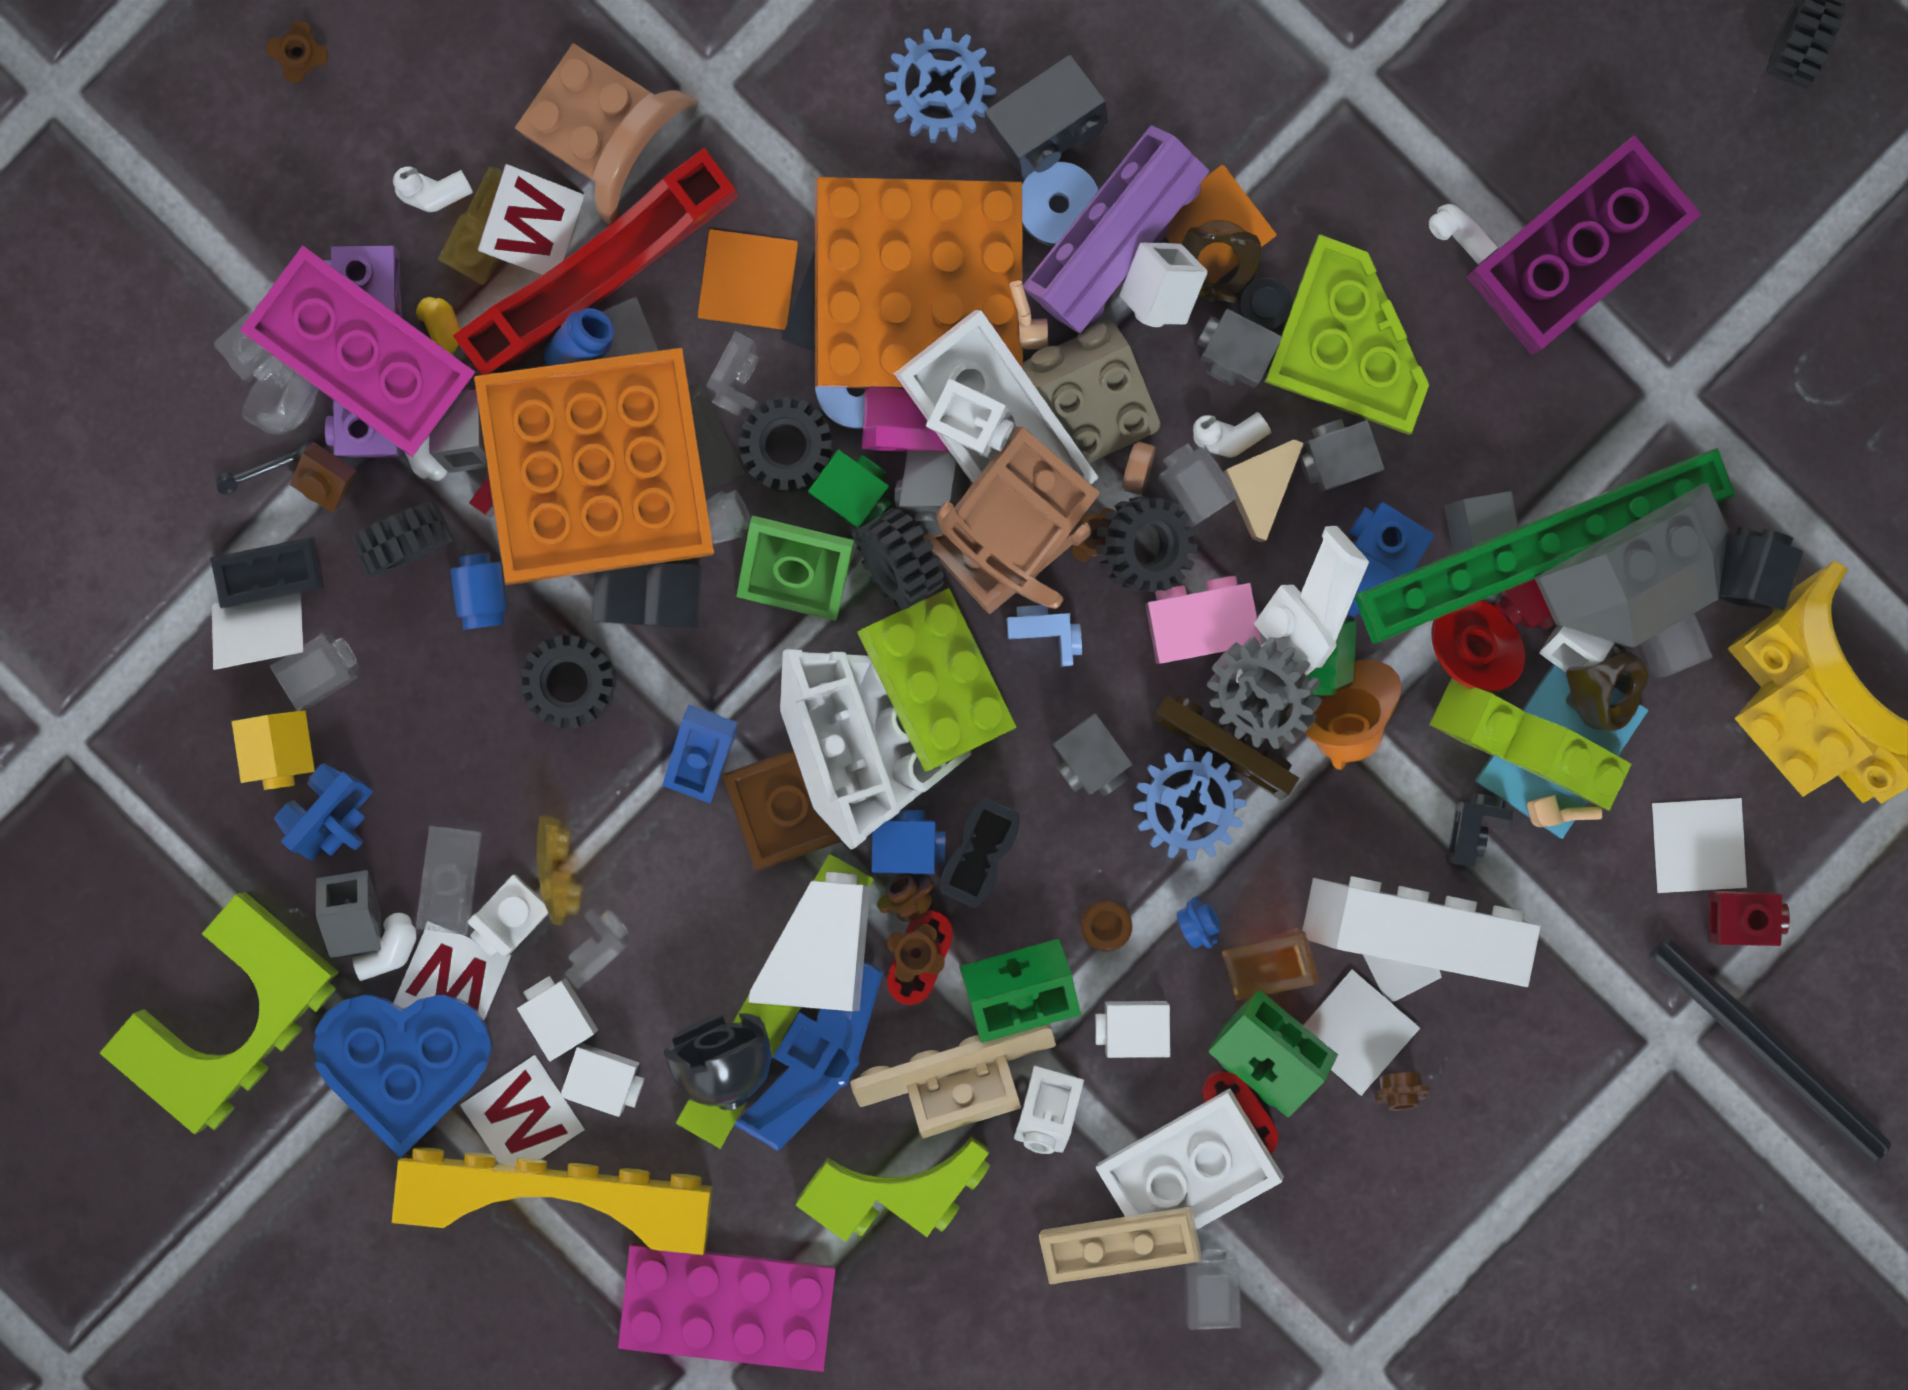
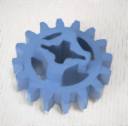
[884,28,996,143]
[1133,749,1247,861]

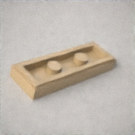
[1039,1207,1202,1284]

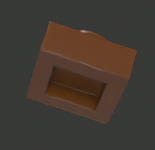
[290,441,357,513]

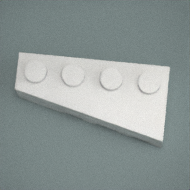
[1301,876,1541,987]

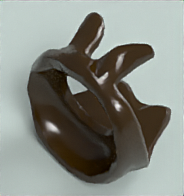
[1182,220,1261,303]
[1566,644,1649,731]

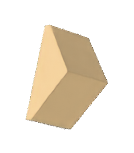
[1223,440,1303,543]

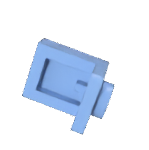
[1006,605,1082,667]

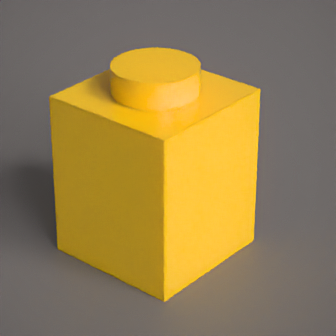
[232,710,315,790]

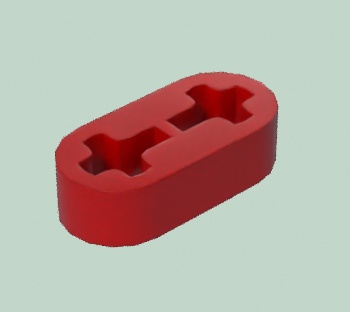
[887,909,953,1005]
[1202,1069,1278,1155]

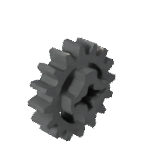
[1207,636,1322,749]

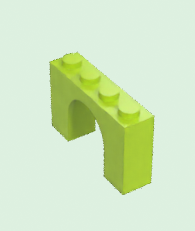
[100,892,339,1135]

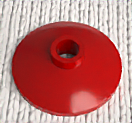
[1431,600,1525,693]

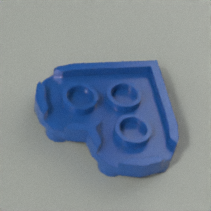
[313,993,493,1158]

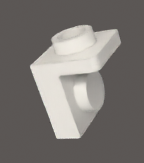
[926,378,1014,459]
[467,874,552,957]
[1014,1066,1084,1154]

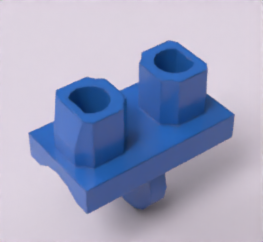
[274,763,374,861]

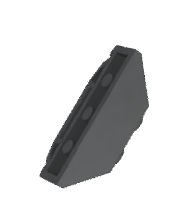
[1535,483,1729,647]

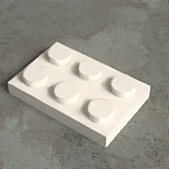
[1096,1089,1284,1230]

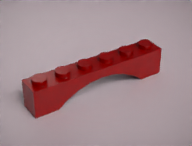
[453,148,739,375]

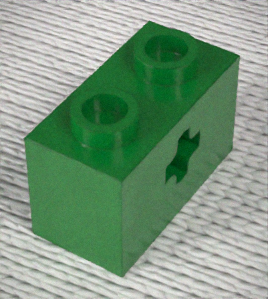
[959,939,1081,1043]
[1208,989,1338,1118]

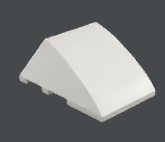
[780,649,971,850]

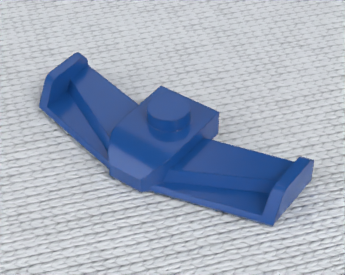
[734,960,884,1151]

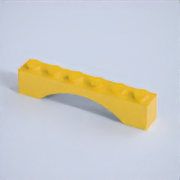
[391,1147,713,1255]

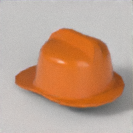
[1304,659,1402,770]

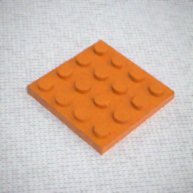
[815,177,1023,389]
[474,348,714,585]

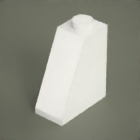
[749,872,870,1011]

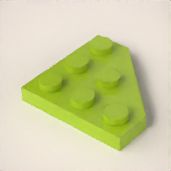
[1264,234,1429,435]

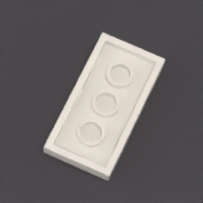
[894,310,1099,484]

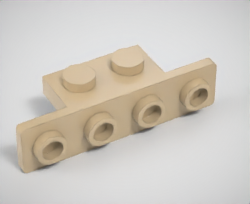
[850,1024,1056,1139]

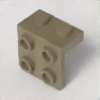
[1022,320,1160,464]

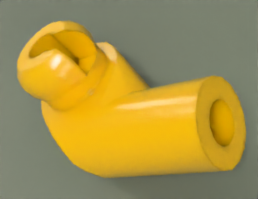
[416,297,461,356]

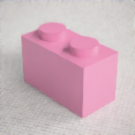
[1145,576,1262,664]

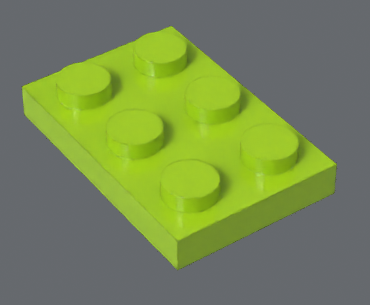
[857,588,1017,772]

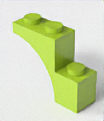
[1429,678,1632,811]
[796,1135,991,1242]

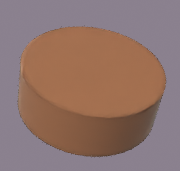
[1122,442,1156,496]

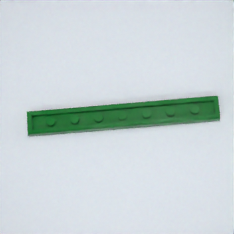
[1354,448,1736,644]

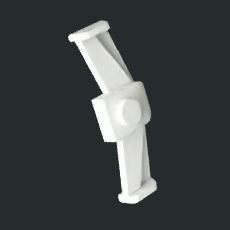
[1236,526,1369,683]

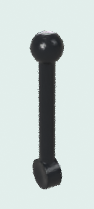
[215,441,312,495]

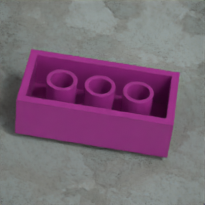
[1466,135,1702,355]

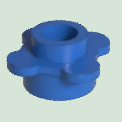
[1177,896,1221,949]

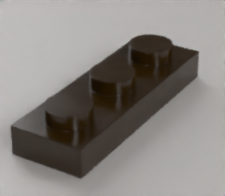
[1150,695,1299,800]

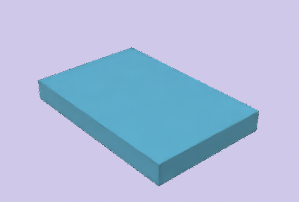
[1475,664,1648,839]

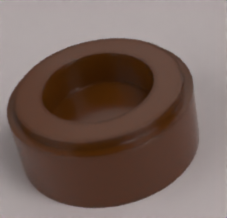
[1080,899,1133,952]

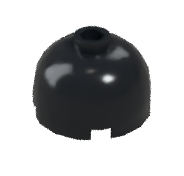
[664,1013,772,1110]

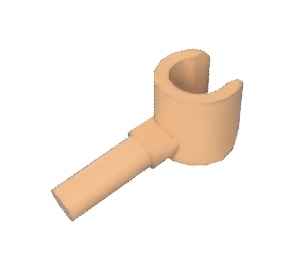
[1009,280,1048,350]
[1527,795,1603,827]

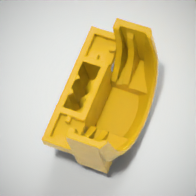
[1728,560,1908,804]

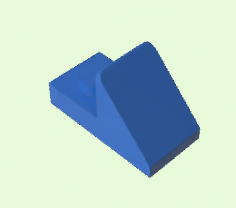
[662,705,738,804]

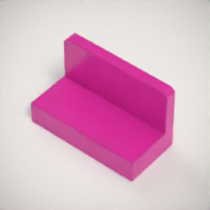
[862,387,949,452]

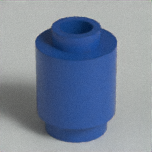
[544,308,614,366]
[450,553,508,630]

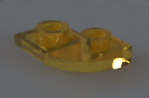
[438,166,503,285]
[537,815,583,926]

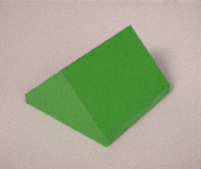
[736,516,855,621]

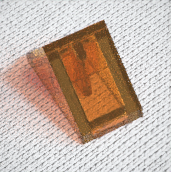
[1222,928,1320,1001]

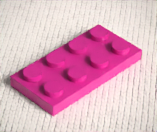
[240,246,475,458]
[618,1243,836,1372]

